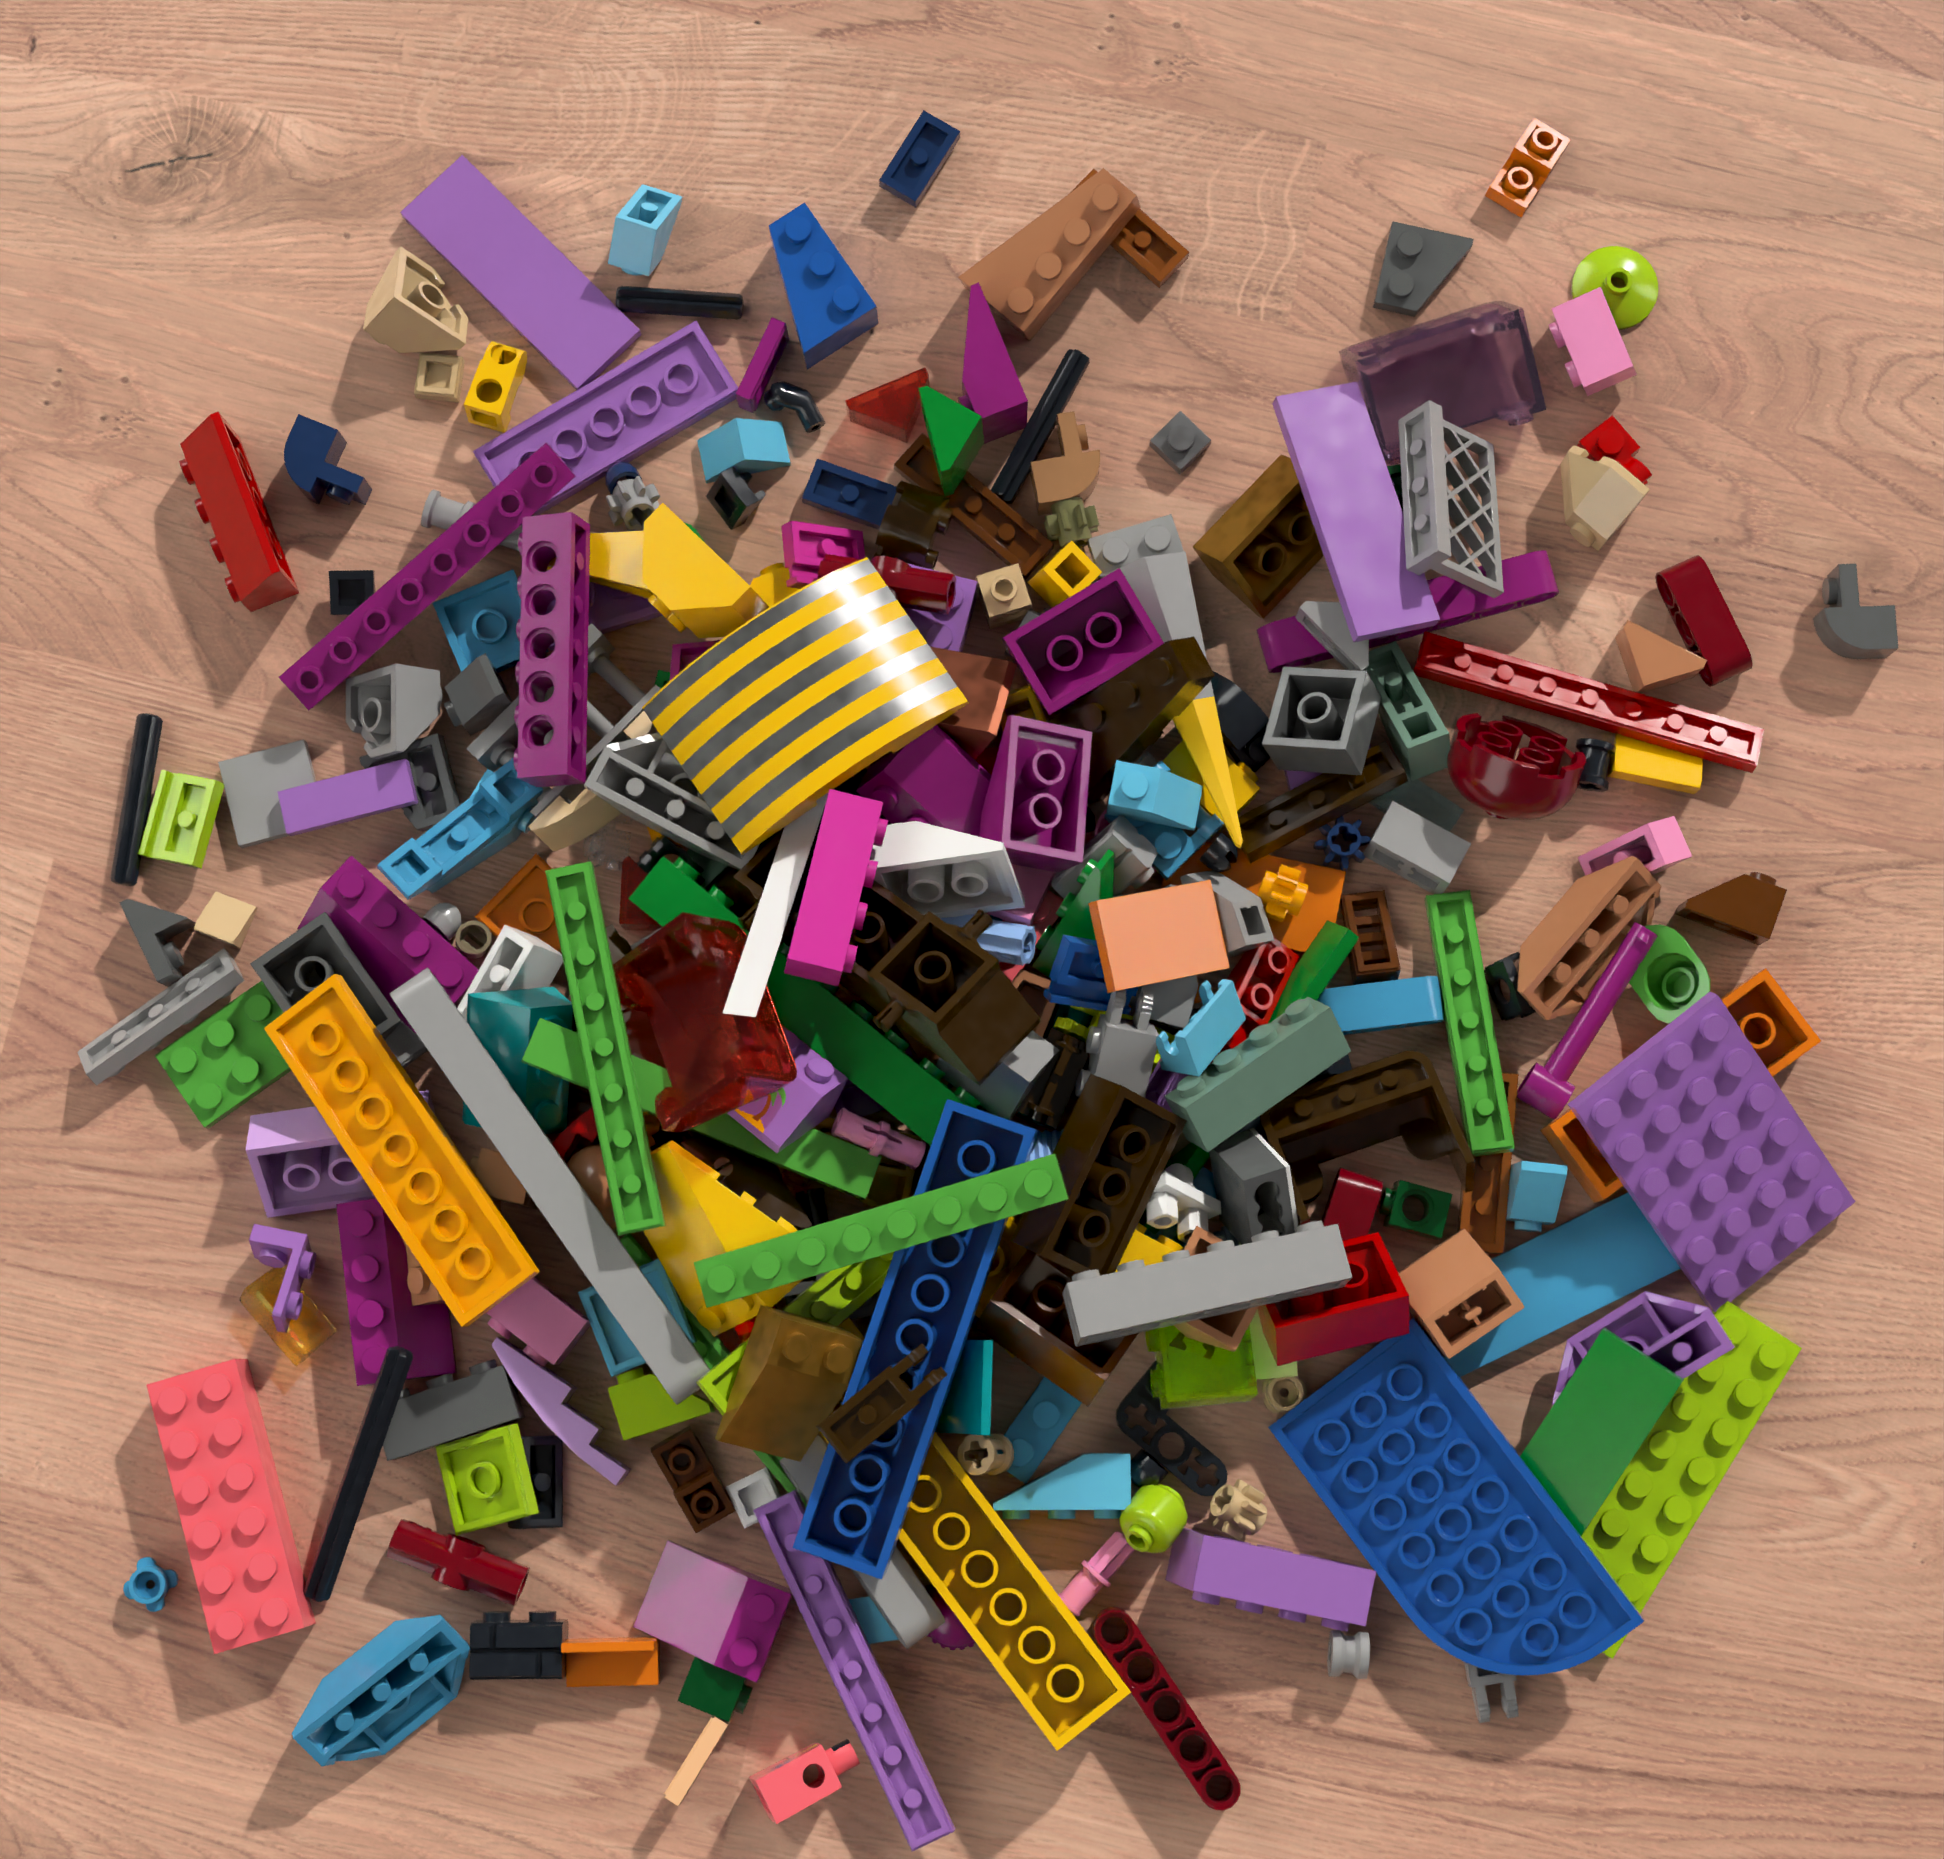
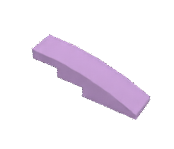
[492,1337,631,1486]

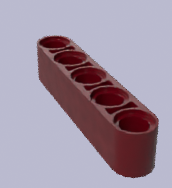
[1093,1607,1241,1810]

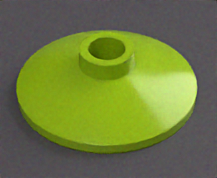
[1571,246,1658,330]

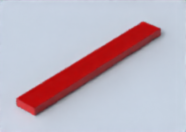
[1413,631,1764,773]

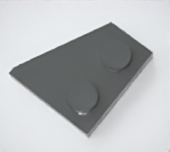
[1373,221,1474,317]
[359,733,460,832]

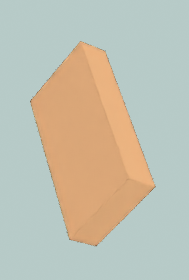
[664,1715,732,1806]

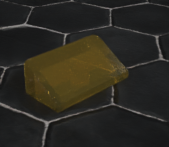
[239,1267,337,1366]

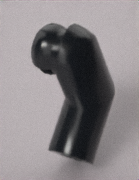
[764,381,825,433]

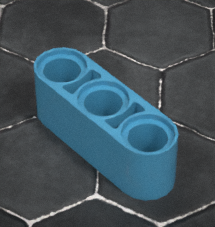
[1317,976,1445,1035]

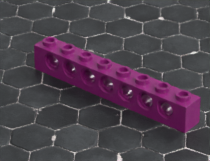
[279,442,576,710]

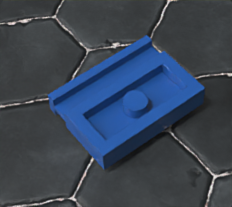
[1043,935,1139,1015]

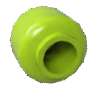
[1119,1484,1188,1554]

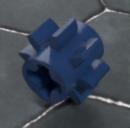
[1313,816,1371,871]

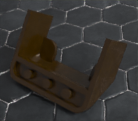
[1260,1050,1475,1226]

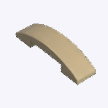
[528,711,658,851]

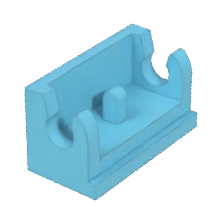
[1156,979,1246,1077]

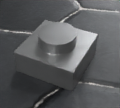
[1149,411,1211,475]

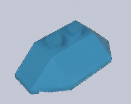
[292,1615,470,1766]

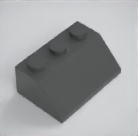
[250,912,402,1040]

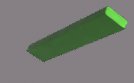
[1424,890,1515,1157]

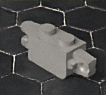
[1075,990,1159,1098]

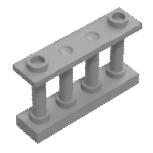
[466,623,660,818]

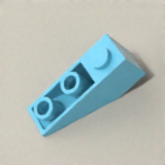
[993,1453,1131,1519]

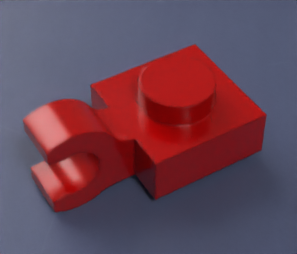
[1577,415,1652,485]

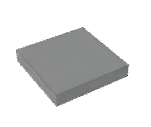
[218,739,316,848]

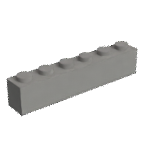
[1062,1221,1353,1347]

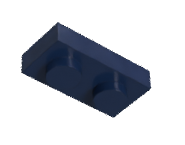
[879,110,960,208]
[802,459,896,530]

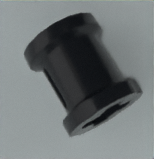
[1576,738,1616,792]

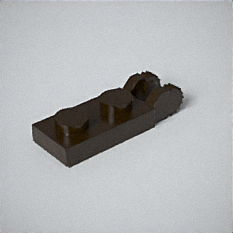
[816,1344,947,1464]

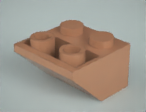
[1398,1229,1525,1359]

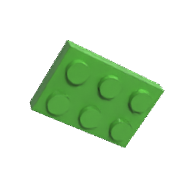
[155,980,292,1129]

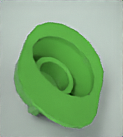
[1629,924,1711,1024]

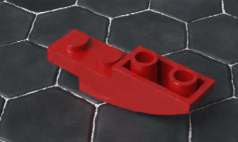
[1208,937,1299,1066]

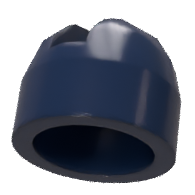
[605,462,643,495]

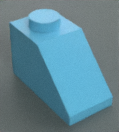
[608,184,683,276]
[1106,760,1203,831]
[1506,1161,1568,1232]

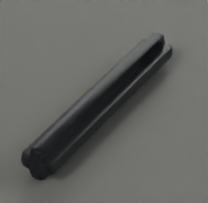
[991,349,1090,504]
[110,713,163,886]

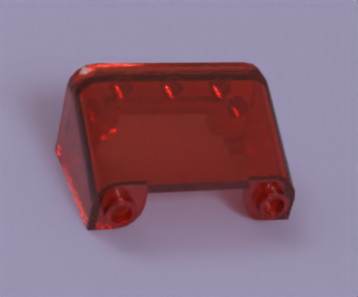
[613,912,797,1132]

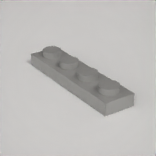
[77,948,245,1086]

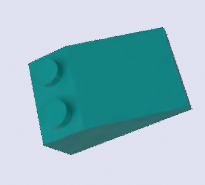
[935,1340,993,1435]

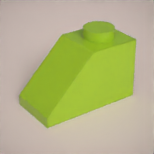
[608,1368,715,1441]

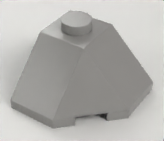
[346,663,442,759]

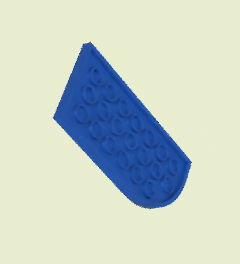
[1268,1318,1644,1675]

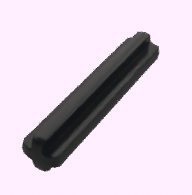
[615,286,744,320]

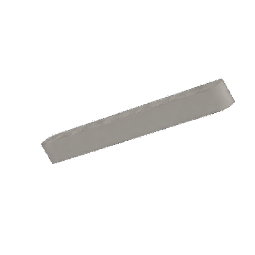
[389,967,710,1405]

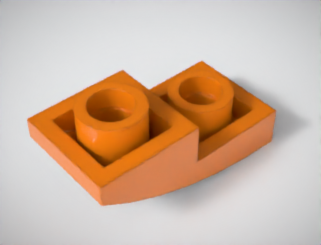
[1485,118,1571,218]

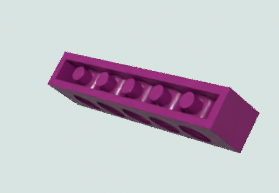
[513,512,590,787]

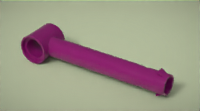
[1517,922,1658,1120]

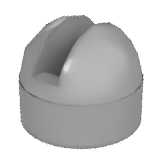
[422,903,462,942]

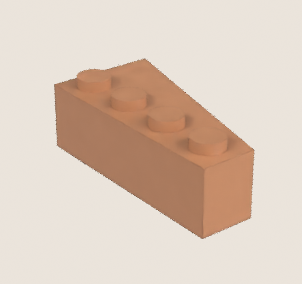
[958,168,1141,341]

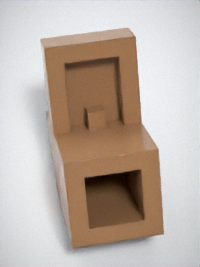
[1030,411,1100,516]

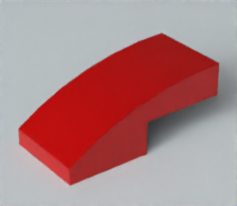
[552,1107,600,1164]

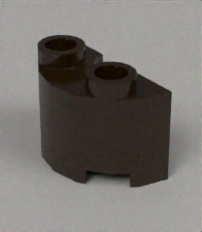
[873,481,953,570]

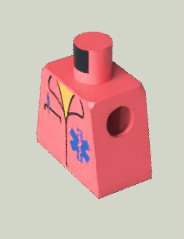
[749,1739,860,1824]

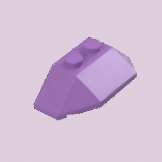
[1552,1291,1735,1405]

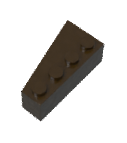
[1047,637,1215,804]

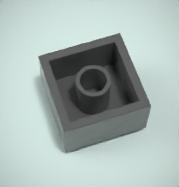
[1262,667,1382,775]

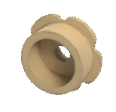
[1262,1376,1307,1414]

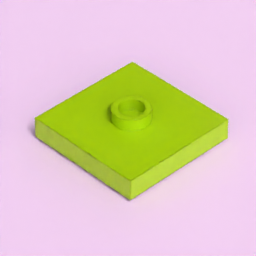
[435,1423,539,1536]

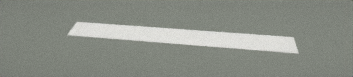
[723,792,829,1017]

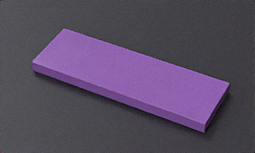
[400,155,641,390]
[473,321,738,525]
[1272,382,1440,643]

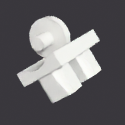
[1146,1163,1221,1244]

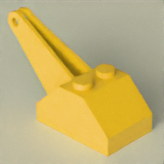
[547,503,769,638]

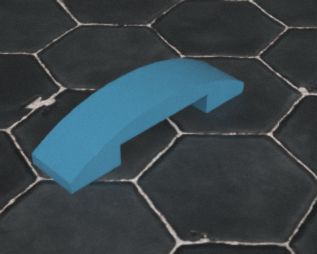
[377,758,543,900]

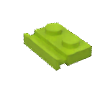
[138,770,225,869]

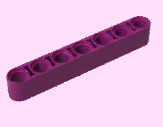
[1256,550,1559,673]

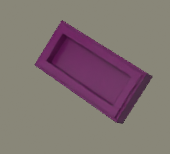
[736,317,789,413]

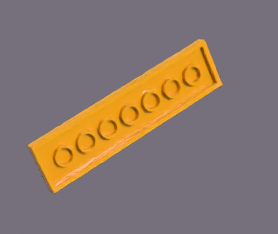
[264,974,540,1327]

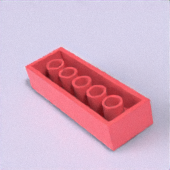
[146,1359,316,1654]

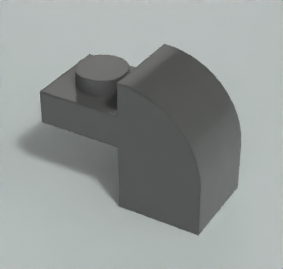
[1813,564,1898,659]

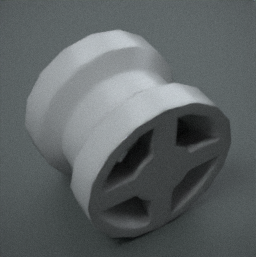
[1327,1630,1370,1679]

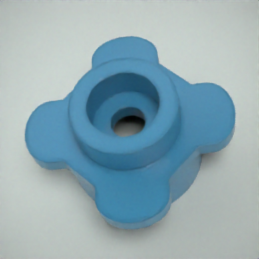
[123,1557,178,1612]

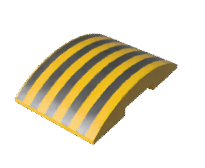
[642,557,968,855]

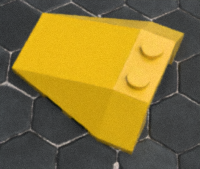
[644,1140,803,1337]

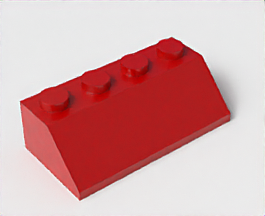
[179,411,299,612]

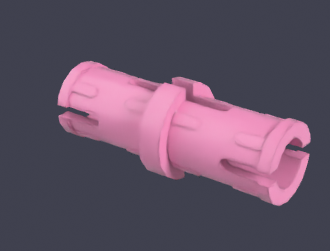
[831,1108,926,1170]

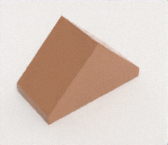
[1615,620,1707,694]

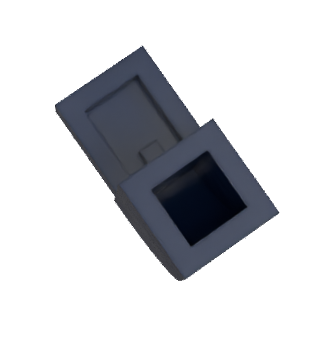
[284,414,372,505]

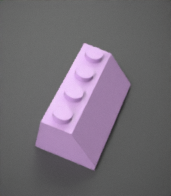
[246,1090,436,1218]

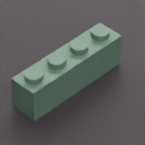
[1164,997,1351,1152]

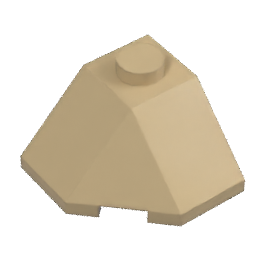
[363,246,468,353]
[1560,445,1650,551]

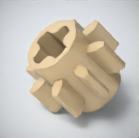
[1210,1479,1267,1541]

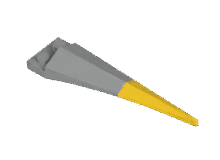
[1087,514,1243,848]

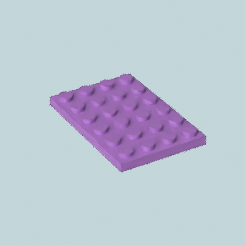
[1568,992,1855,1312]

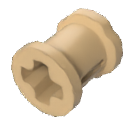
[957,1434,1014,1475]

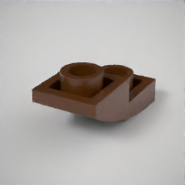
[651,1425,736,1533]

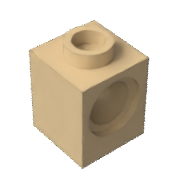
[976,563,1032,630]

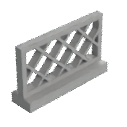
[1398,400,1504,598]

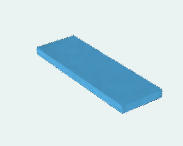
[1446,1192,1681,1377]

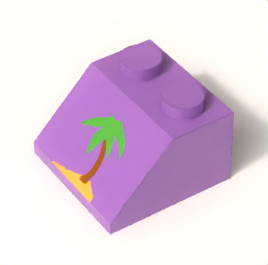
[708,1023,848,1153]

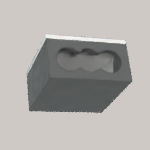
[1209,1128,1298,1245]

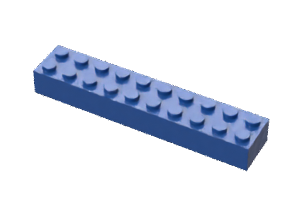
[792,1099,1038,1580]

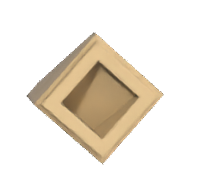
[193,891,257,948]

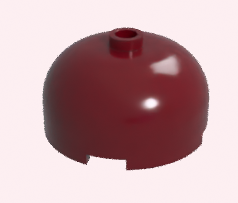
[1447,713,1586,820]

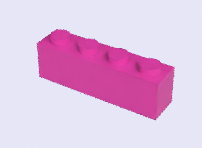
[784,789,888,986]

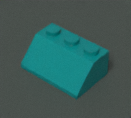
[462,987,573,1134]

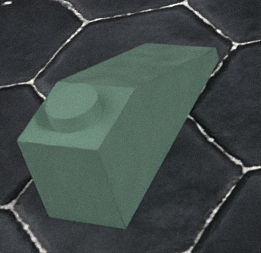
[1365,641,1450,782]

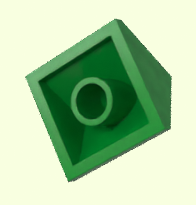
[919,386,984,496]

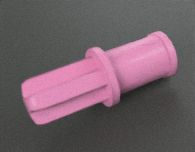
[1058,1531,1135,1616]

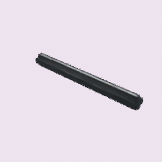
[304,1346,413,1602]

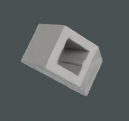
[1180,870,1274,958]

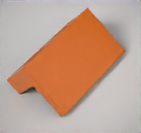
[561,1637,660,1687]

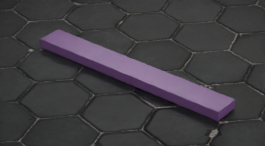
[753,1489,955,1851]

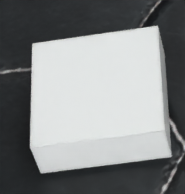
[725,1467,781,1529]

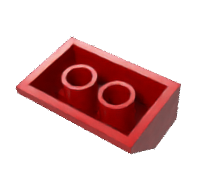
[1258,1232,1409,1366]

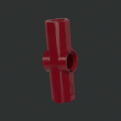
[817,554,957,615]
[386,1519,530,1606]

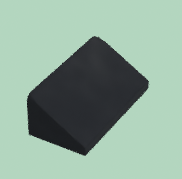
[508,1435,563,1529]

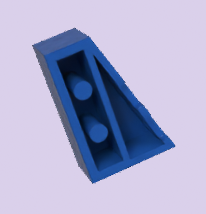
[769,202,879,370]

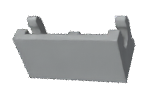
[1363,801,1471,894]

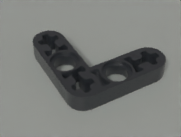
[1115,1332,1228,1496]

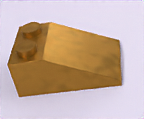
[715,1305,864,1462]

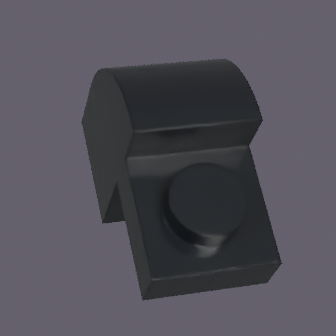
[1211,671,1271,773]

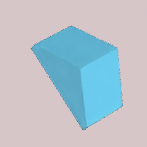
[697,418,791,483]

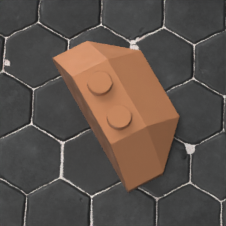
[1517,856,1661,1020]

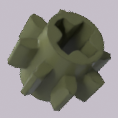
[1044,497,1100,549]

